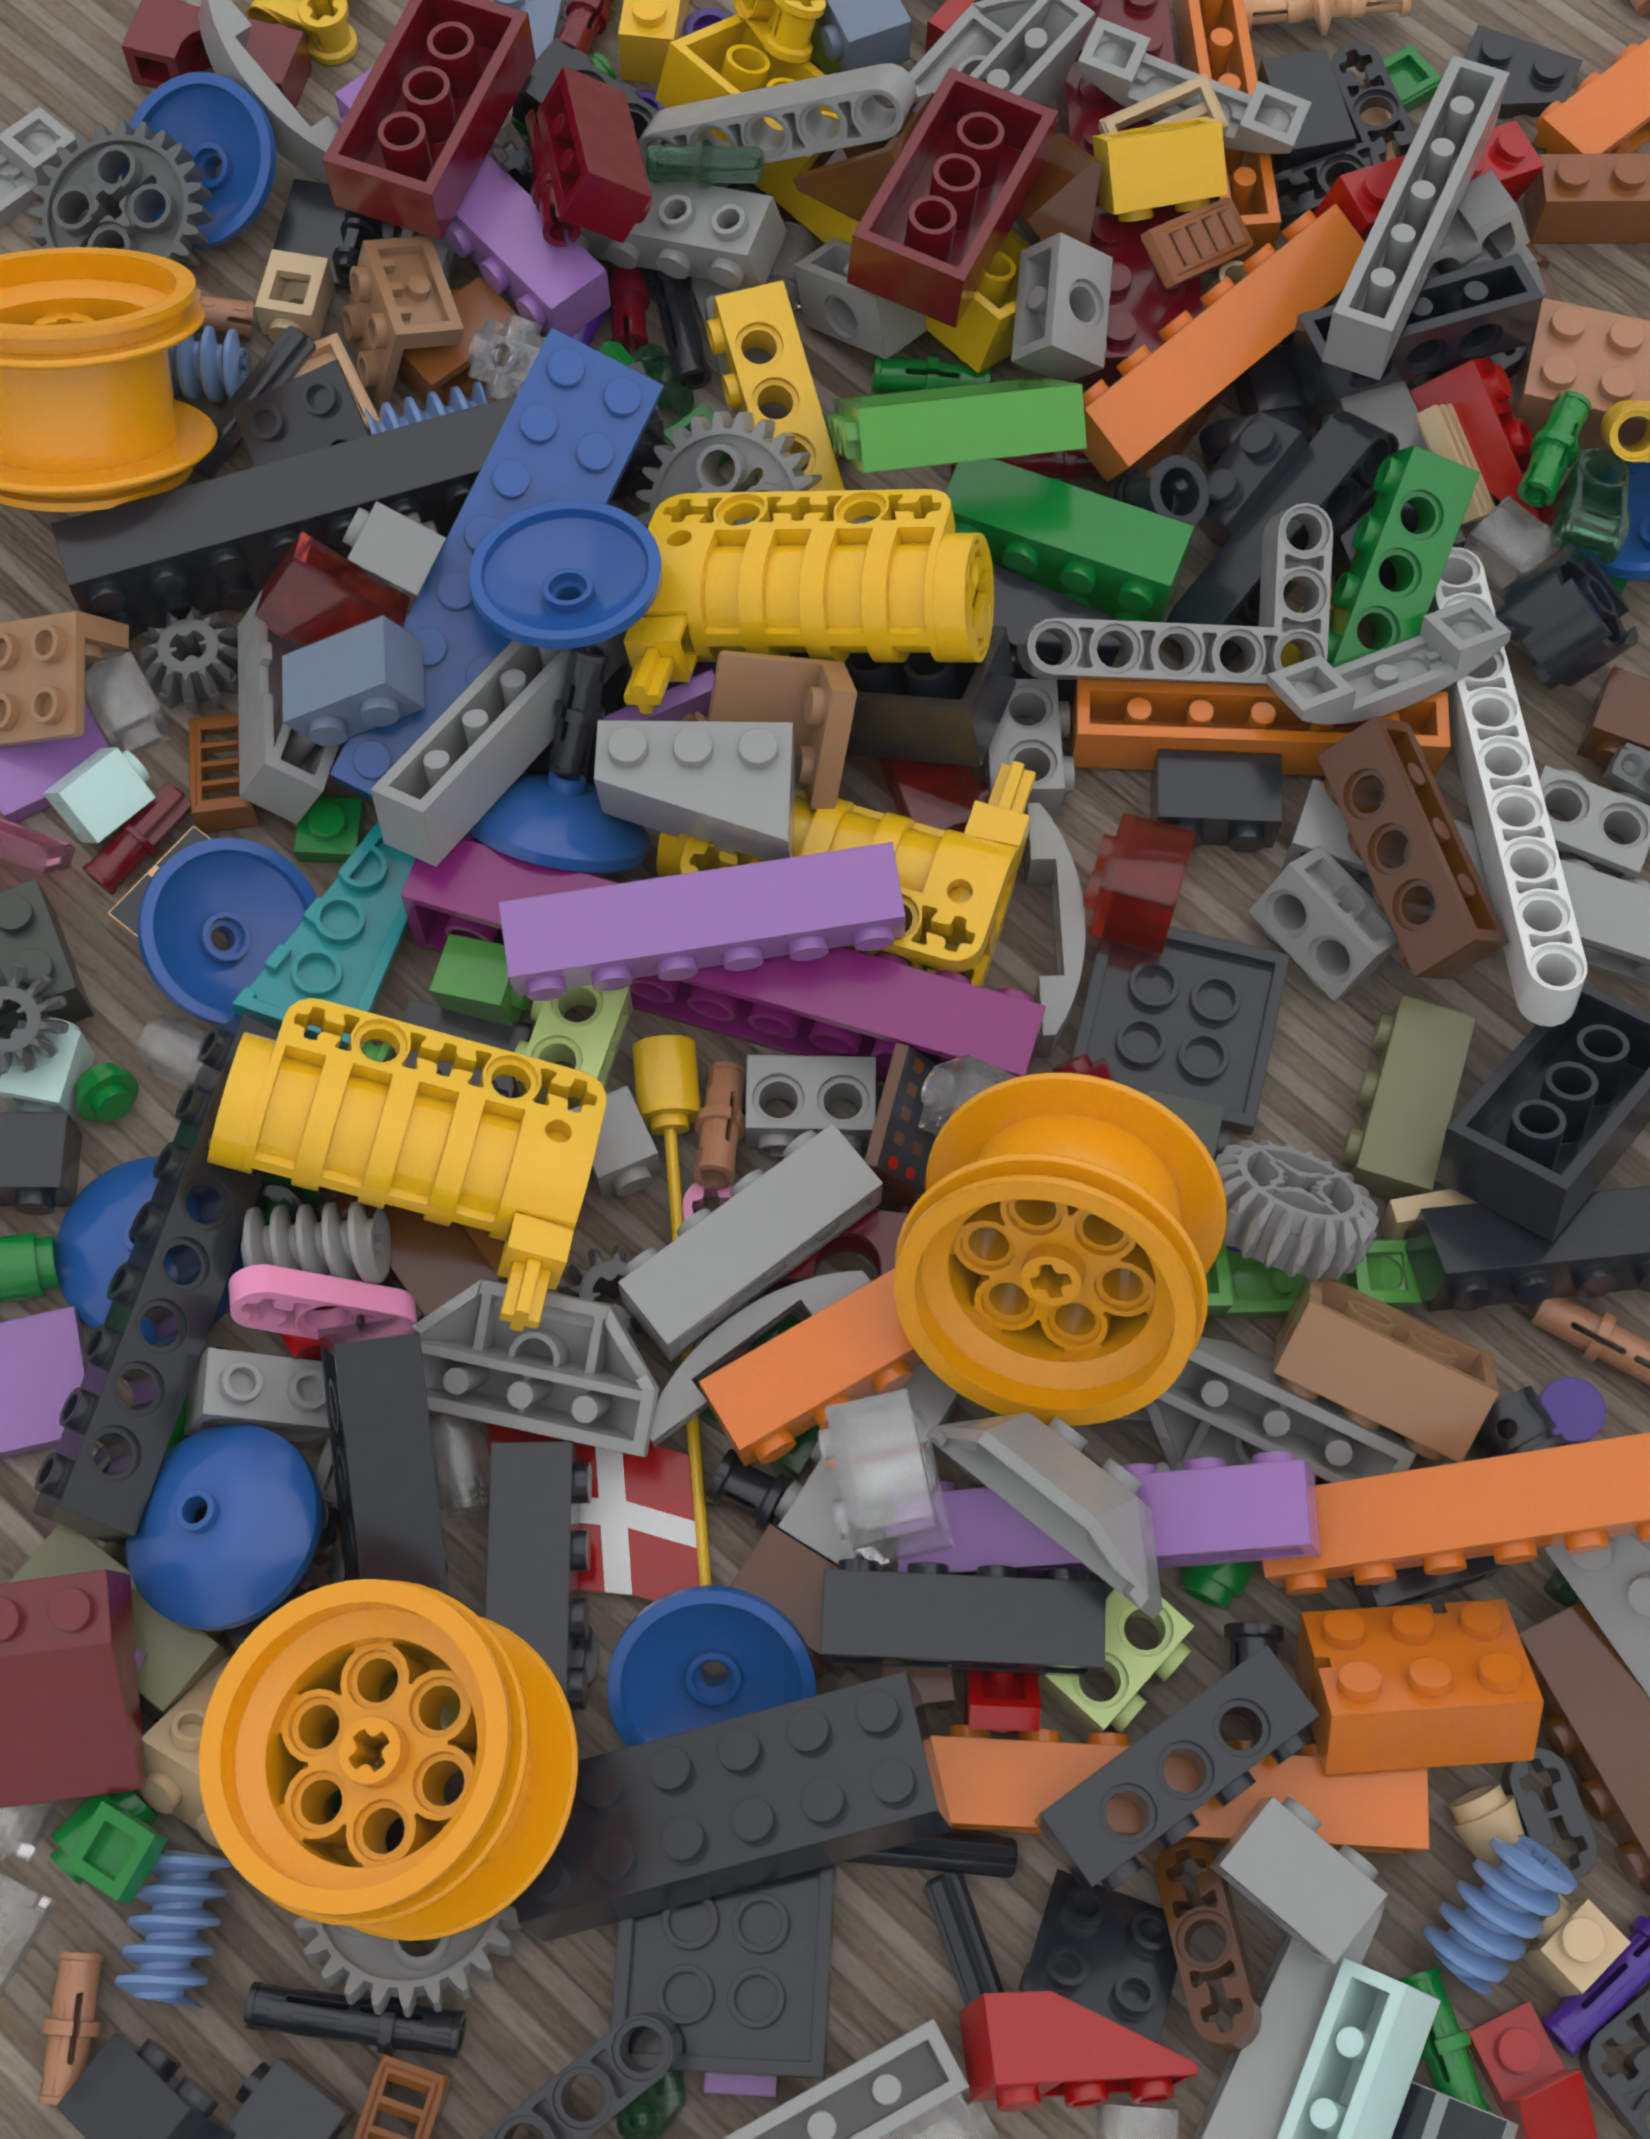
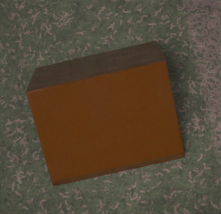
[793,92,934,222]
[1015,132,1102,246]

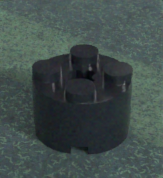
[1495,543,1638,689]

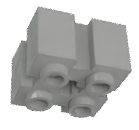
[1426,170,1547,296]

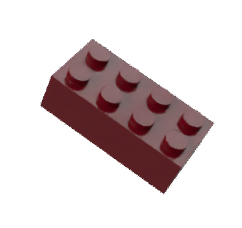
[322,0,536,240]
[847,68,1058,328]

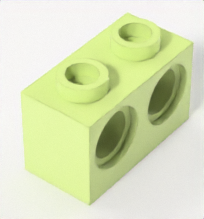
[511,985,633,1110]
[1038,1589,1194,1733]

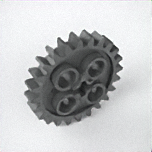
[28,119,214,266]

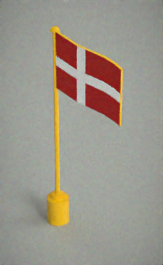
[487,1035,712,1602]

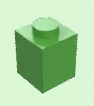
[429,934,533,1028]

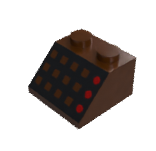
[864,1043,969,1212]

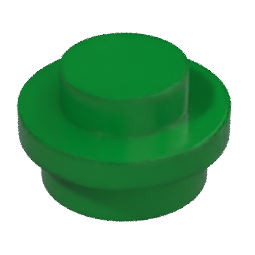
[74,1062,139,1123]

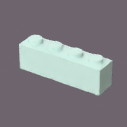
[1277,1958,1440,2139]

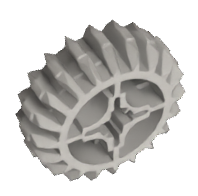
[1215,1139,1379,1281]

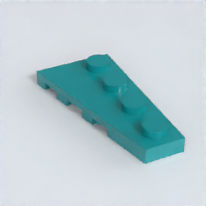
[232,821,415,1051]

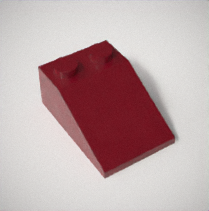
[0,1569,146,1808]

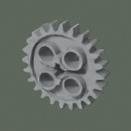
[635,411,822,526]
[294,1788,522,2017]

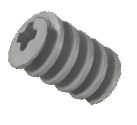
[241,1200,391,1285]

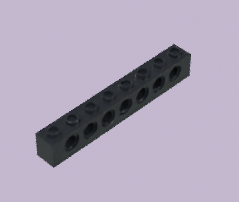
[32,1014,279,1543]

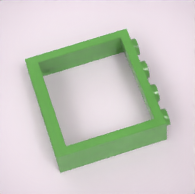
[825,377,1087,473]

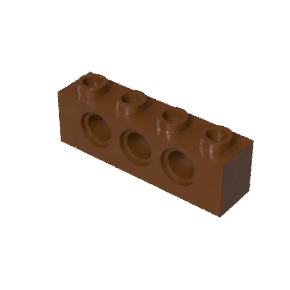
[1317,716,1509,980]

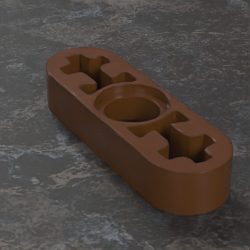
[1155,1838,1262,2052]

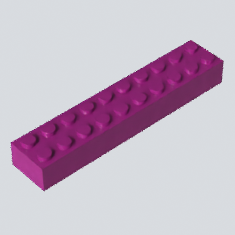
[401,833,1046,1102]

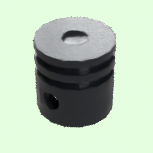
[1109,455,1209,525]
[1472,1386,1566,1459]

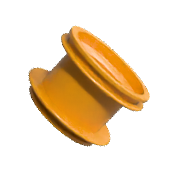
[0,247,218,512]
[894,1072,1227,1426]
[198,1579,578,1941]

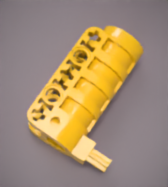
[623,489,994,715]
[657,761,1036,988]
[207,998,606,1332]

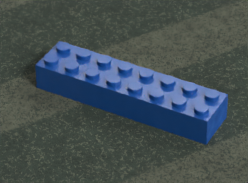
[330,327,664,802]

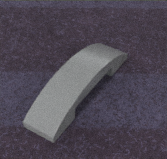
[198,0,339,184]
[1076,17,1312,154]
[0,106,78,229]
[1266,597,1511,724]
[1024,803,1086,1058]
[650,1270,871,1447]

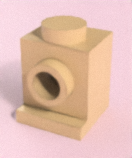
[254,249,337,343]
[1522,1893,1631,1997]

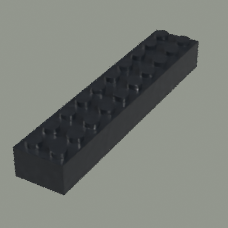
[51,361,665,641]

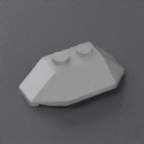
[909,0,1095,106]
[411,1278,659,1457]
[1145,1337,1417,1485]
[925,1412,1163,1620]

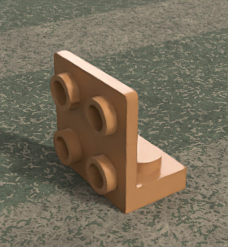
[341,236,464,408]
[0,610,129,748]
[707,650,857,809]

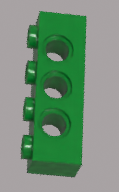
[1327,445,1480,668]

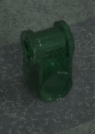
[1550,447,1630,565]

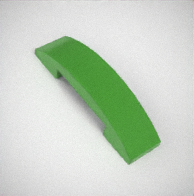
[1206,1239,1422,1319]

